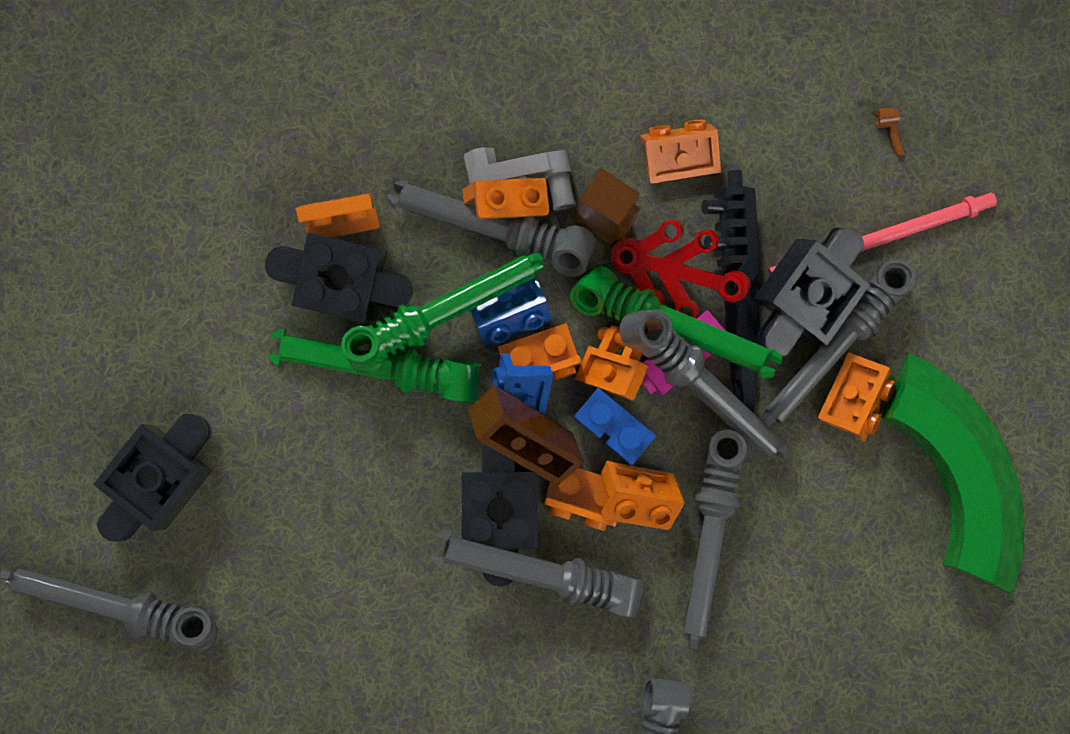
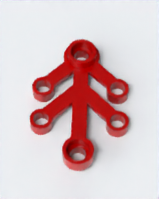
[611,219,751,319]

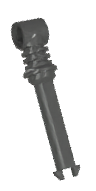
[386,180,596,277]
[763,259,916,427]
[619,310,789,459]
[684,430,747,649]
[429,529,646,618]
[0,568,218,652]
[640,677,690,734]

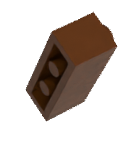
[575,168,641,248]
[468,385,584,486]

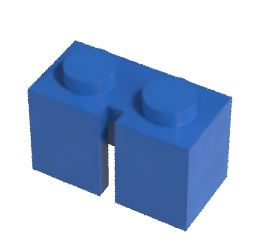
[573,388,656,465]

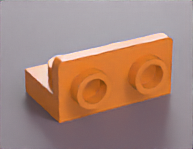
[640,120,721,184]
[462,178,549,219]
[296,192,380,237]
[498,323,582,380]
[818,352,896,442]
[601,461,685,530]
[543,468,617,531]

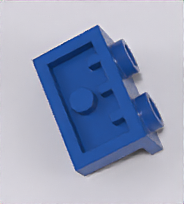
[470,276,552,347]
[492,354,553,415]

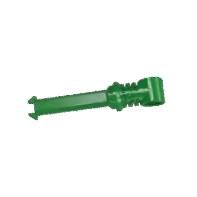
[341,253,544,373]
[570,265,783,378]
[268,329,482,403]

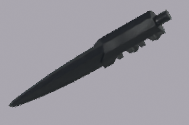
[701,170,760,444]

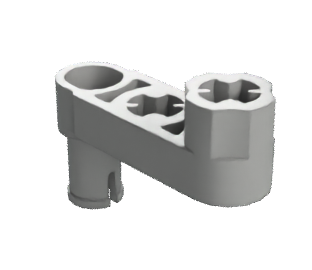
[463,147,576,211]

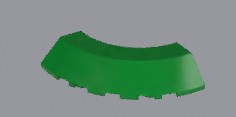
[881,353,1025,594]

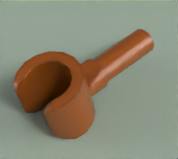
[874,107,905,157]

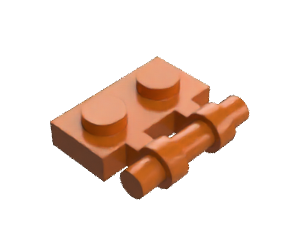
[574,325,648,401]

